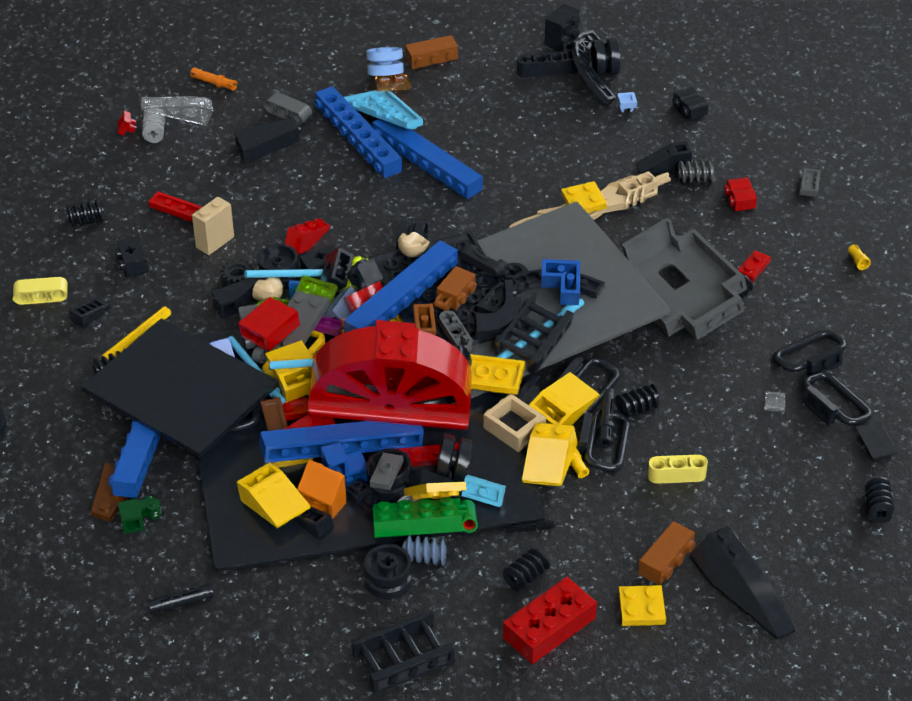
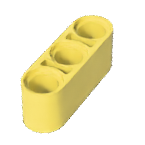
[13,277,68,305]
[648,455,708,483]

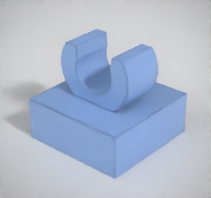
[617,92,637,112]

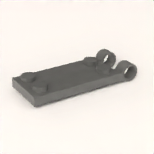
[252,291,331,364]

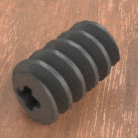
[677,161,714,183]

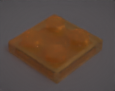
[375,73,410,91]

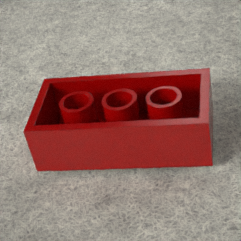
[503,577,597,665]

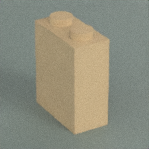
[192,197,234,255]

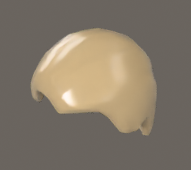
[398,232,430,258]
[252,277,283,303]

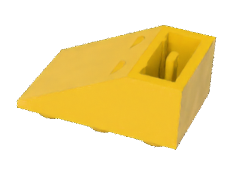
[265,340,313,403]
[529,372,600,426]
[237,463,310,528]

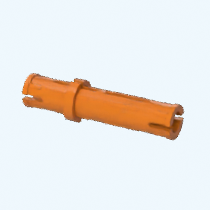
[190,67,237,91]

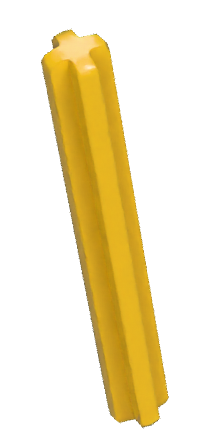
[100,306,171,360]

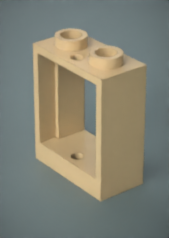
[484,394,546,452]

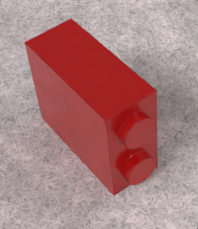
[238,297,300,351]

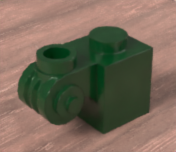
[118,495,162,534]

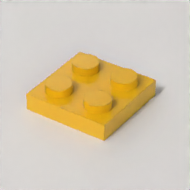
[561,181,607,213]
[618,585,666,626]

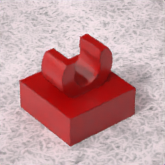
[117,111,136,135]

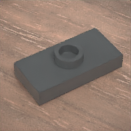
[799,168,821,197]
[370,453,404,490]

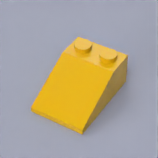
[522,423,578,486]

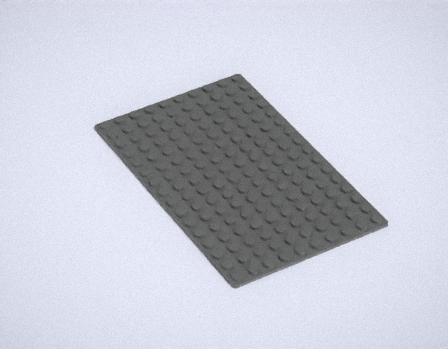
[329,202,671,407]

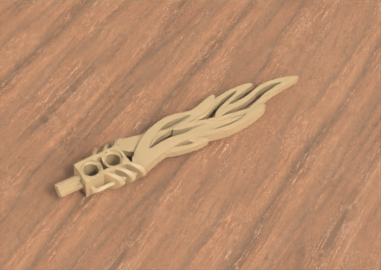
[510,171,671,227]

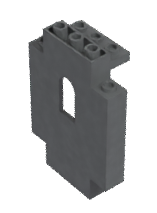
[622,217,747,340]

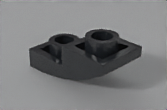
[345,479,386,517]

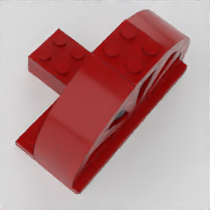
[307,320,472,430]

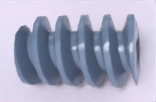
[403,535,447,566]

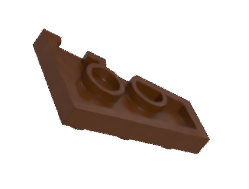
[91,463,128,522]

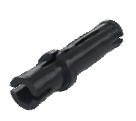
[147,584,214,614]

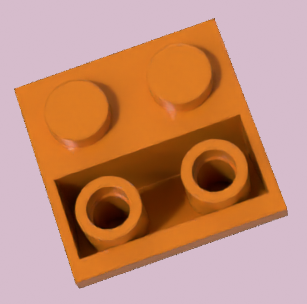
[297,460,346,519]

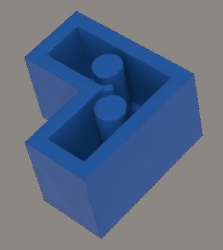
[541,259,581,305]
[321,442,369,487]

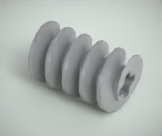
[142,106,166,143]

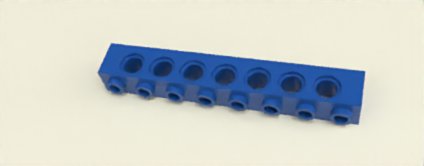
[314,86,402,178]

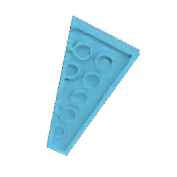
[344,88,423,129]

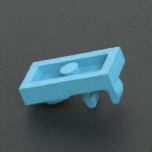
[461,475,506,507]

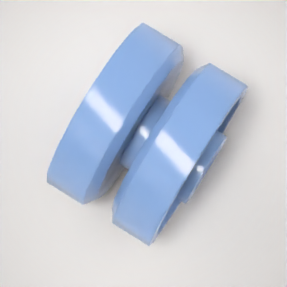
[366,47,404,76]

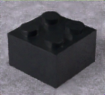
[544,3,580,52]

